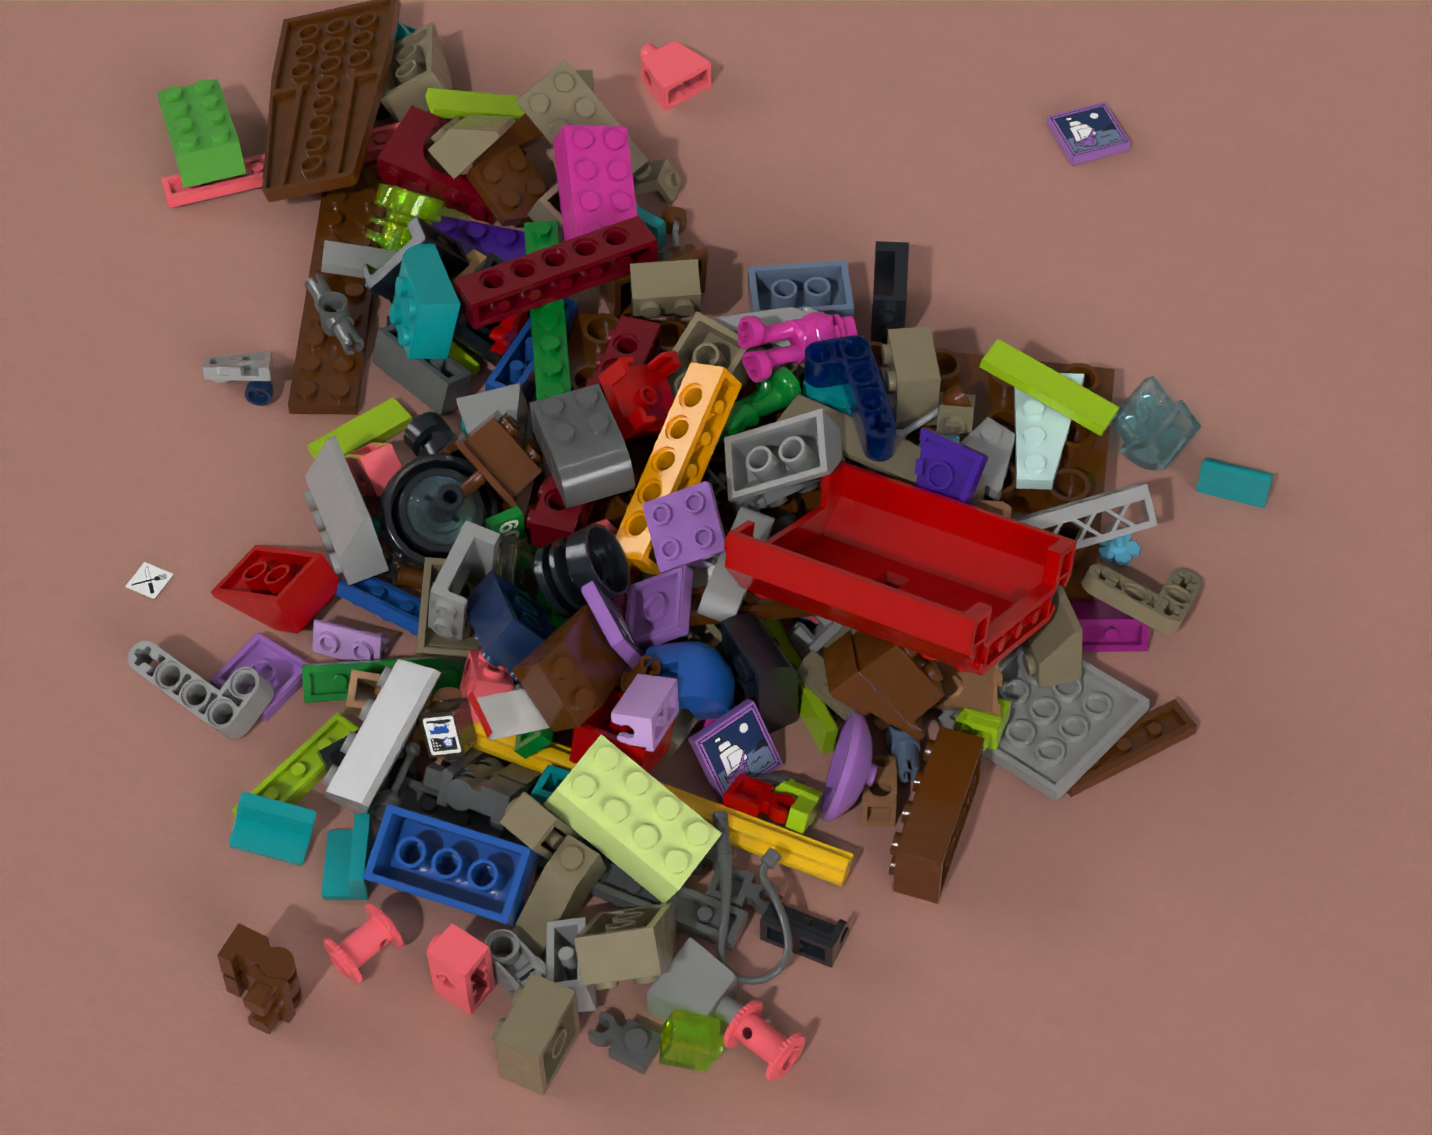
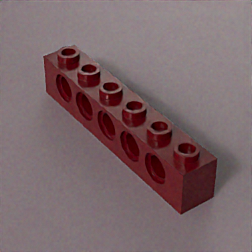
[455,215,657,330]

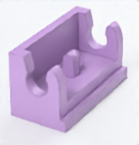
[611,674,679,752]

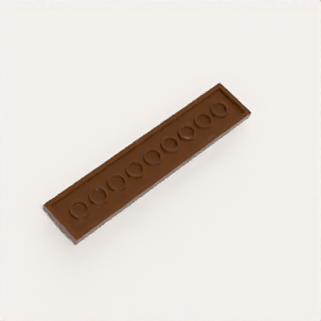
[288,166,389,415]

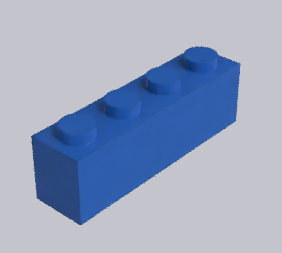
[485,297,578,402]

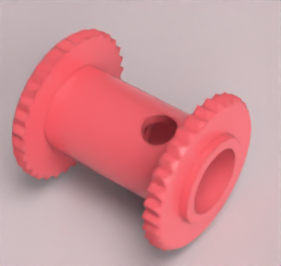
[323,904,404,983]
[723,1000,805,1081]

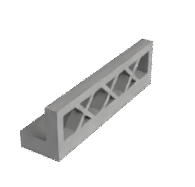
[1014,483,1158,550]

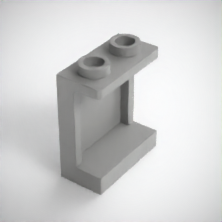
[428,520,500,640]

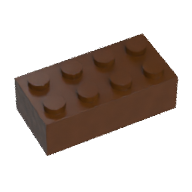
[889,726,985,904]

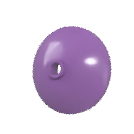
[820,710,877,822]

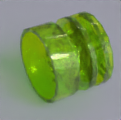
[365,183,446,252]

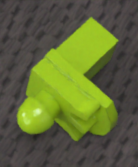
[955,698,1011,751]
[773,778,823,834]

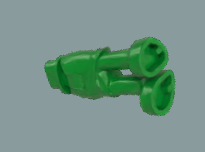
[716,366,801,446]

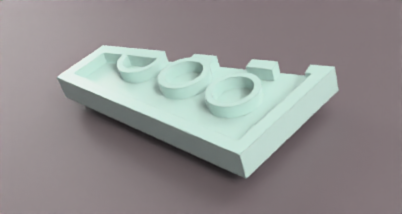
[1014,373,1084,490]

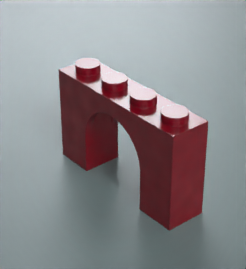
[377,106,527,225]

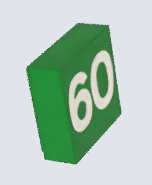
[485,506,525,549]

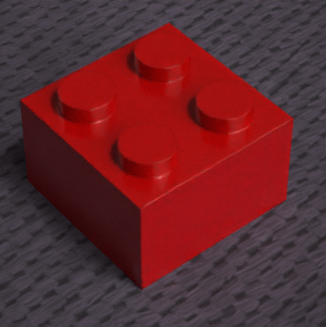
[569,689,675,774]

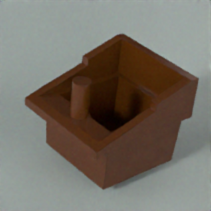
[437,410,545,514]
[822,630,944,740]

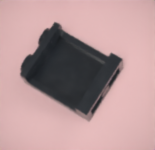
[361,216,470,304]
[871,241,909,344]

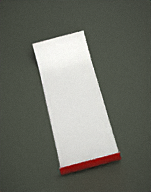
[468,689,550,740]

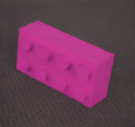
[553,125,637,241]

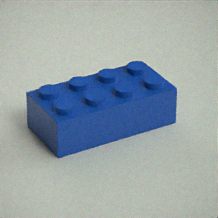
[363,804,541,927]

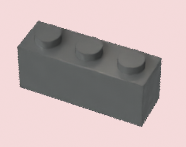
[371,324,472,416]

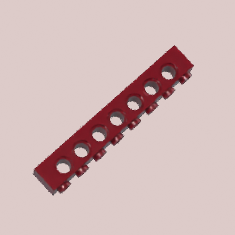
[526,315,662,547]

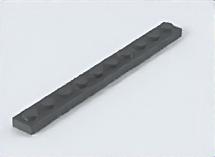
[398,776,748,951]

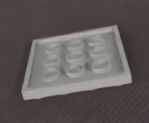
[938,648,1150,802]

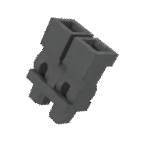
[423,749,542,831]

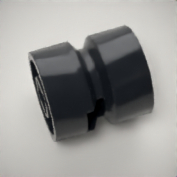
[403,411,457,457]

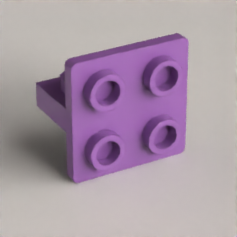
[643,481,726,573]

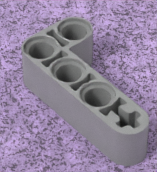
[697,506,775,622]
[128,641,274,739]

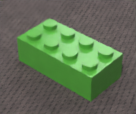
[156,79,246,188]

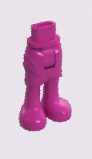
[738,312,858,383]

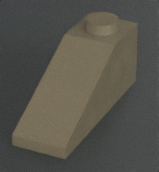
[512,834,607,960]

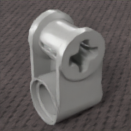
[484,929,546,999]

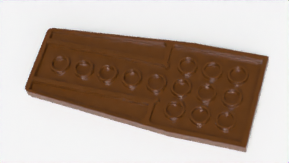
[262,0,401,202]

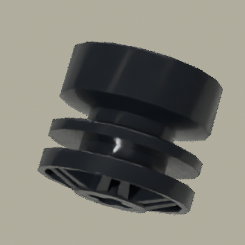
[534,523,630,617]

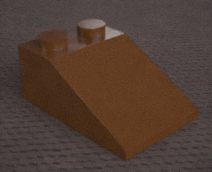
[512,604,629,732]

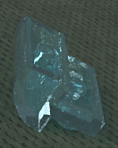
[1110,376,1201,471]

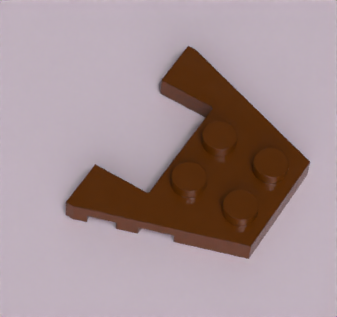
[466,113,550,227]

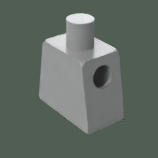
[456,383,529,441]
[646,937,744,1035]

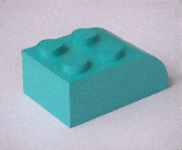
[389,244,460,359]

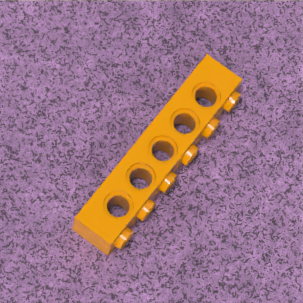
[615,362,742,575]

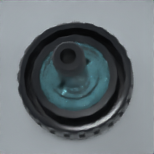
[378,453,499,571]

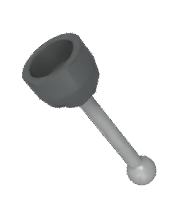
[370,742,421,821]

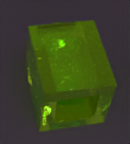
[659,1009,724,1072]

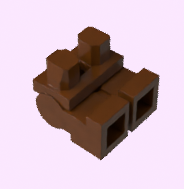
[217,923,302,1034]

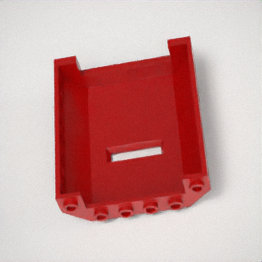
[724,462,1077,676]

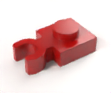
[489,310,531,355]
[722,773,796,824]

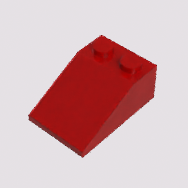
[211,545,340,634]

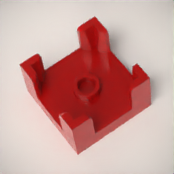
[598,350,681,440]

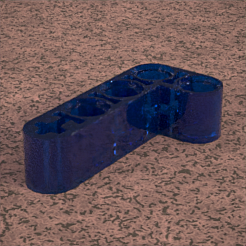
[804,335,896,462]

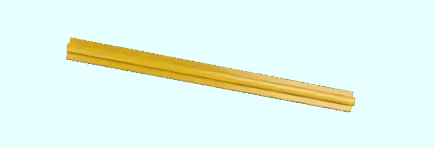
[420,697,854,887]

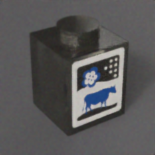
[419,697,477,760]

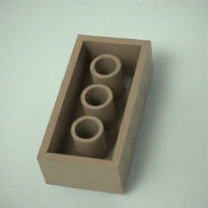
[515,59,649,174]

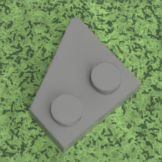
[202,350,273,383]
[960,417,1016,501]

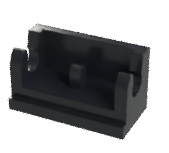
[760,895,849,968]

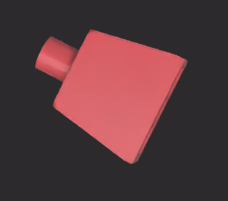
[640,41,711,111]

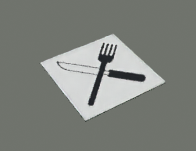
[125,562,174,599]

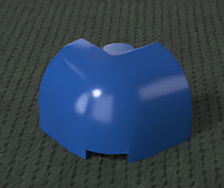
[645,640,735,721]

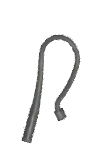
[712,811,793,985]

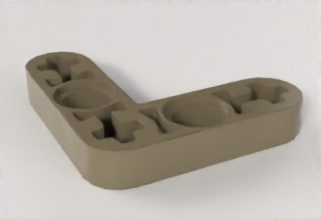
[1082,564,1202,635]

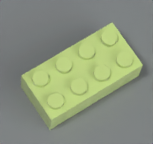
[543,735,722,903]

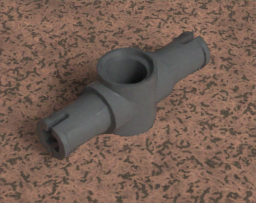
[305,274,364,355]

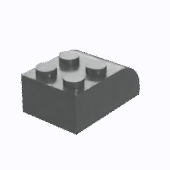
[530,383,635,509]

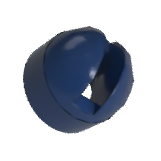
[245,381,273,406]

